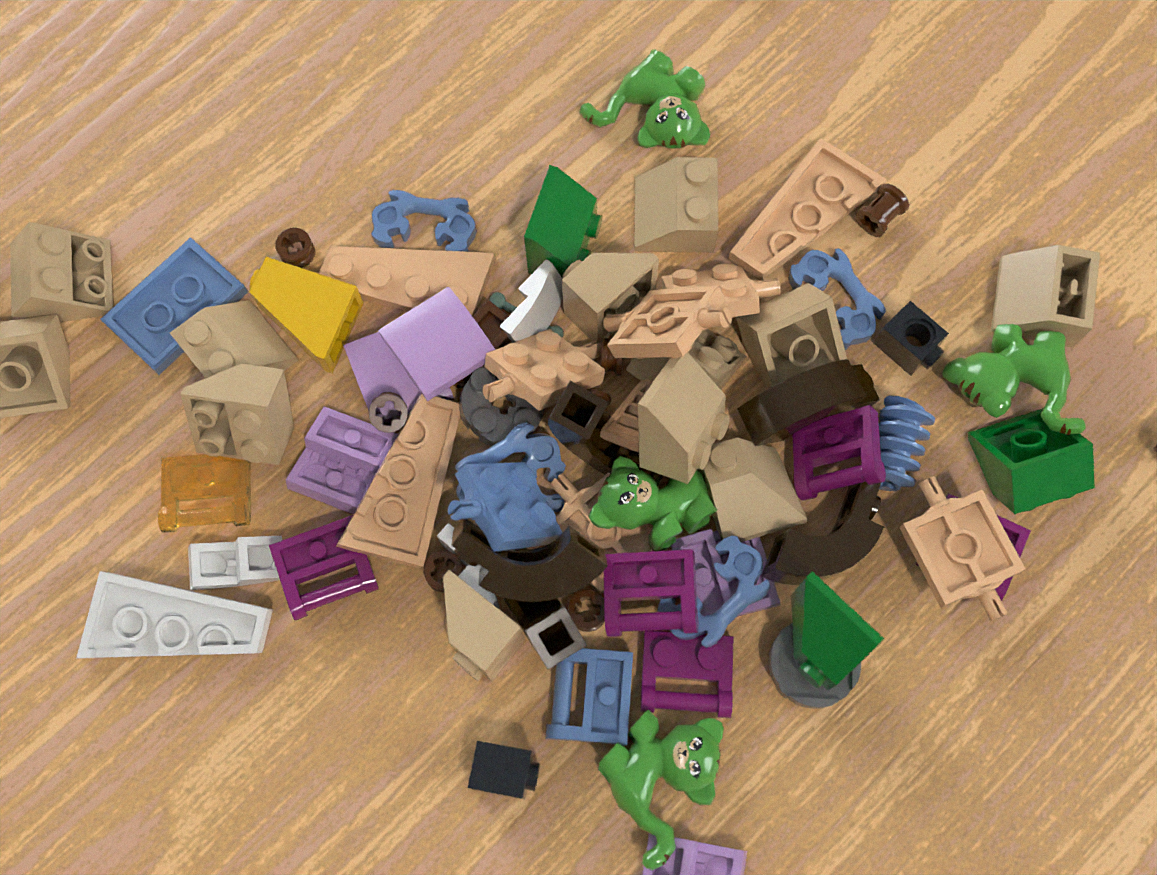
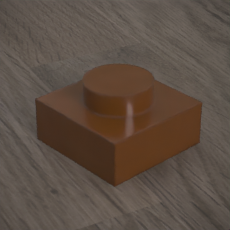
[473,300,511,350]

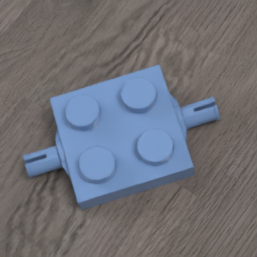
[448,462,564,551]

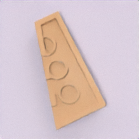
[728,138,887,281]
[319,246,496,317]
[336,394,460,569]

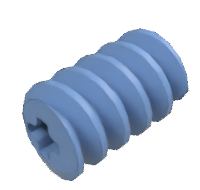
[879,395,935,491]

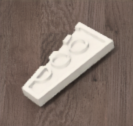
[76,571,273,658]

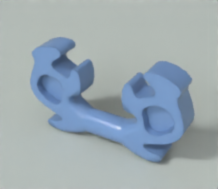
[371,190,477,252]
[788,248,886,350]
[455,422,566,501]
[658,536,770,648]

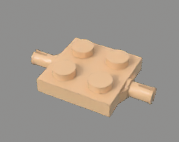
[639,264,781,317]
[603,285,732,359]
[483,329,605,411]
[550,473,653,595]
[899,476,1026,622]

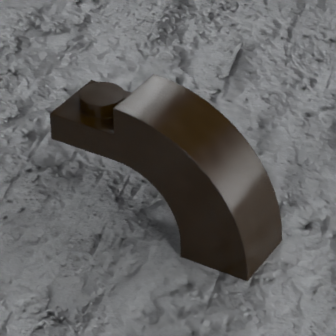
[737,359,880,446]
[548,381,664,487]
[761,482,884,585]
[451,519,608,602]
[503,548,587,669]

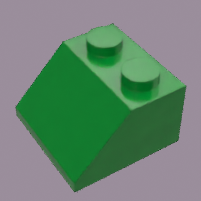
[524,165,602,279]
[968,408,1095,514]

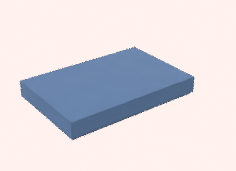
[100,237,248,375]

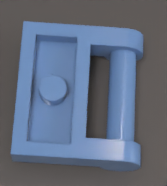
[545,648,633,746]

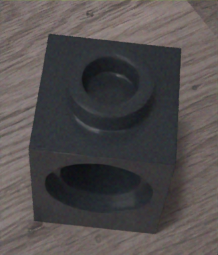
[874,301,949,376]
[467,741,540,799]

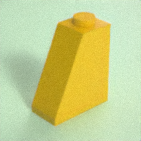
[249,257,364,374]

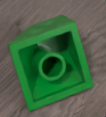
[791,571,884,690]

